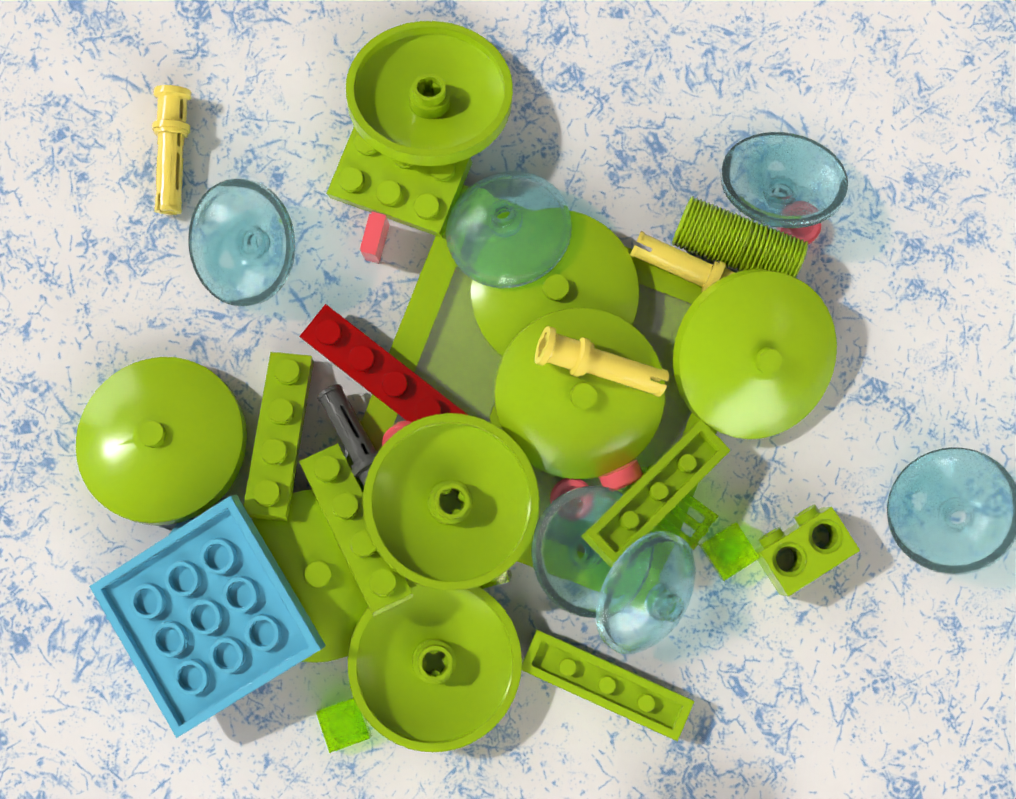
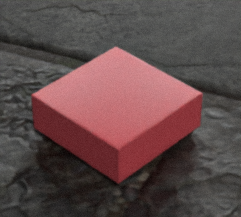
[360,212,390,264]

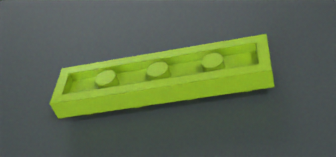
[243,351,314,521]
[581,420,731,568]
[299,443,413,617]
[521,629,695,742]

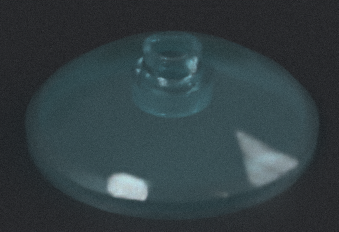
[721,132,848,228]
[446,171,572,288]
[188,179,295,306]
[887,447,1016,575]
[532,486,654,618]
[596,531,696,654]

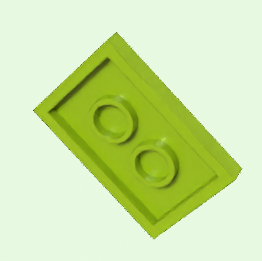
[326,127,473,238]

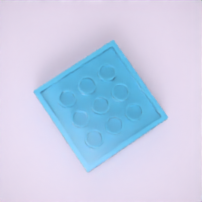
[89,494,326,738]

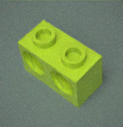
[752,504,861,597]

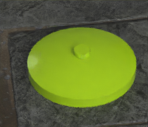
[346,21,513,166]
[471,209,639,358]
[673,269,837,439]
[494,308,665,479]
[76,357,247,526]
[362,413,539,591]
[252,490,368,663]
[347,579,522,752]

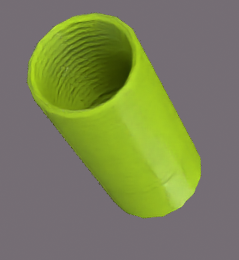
[672,196,808,278]

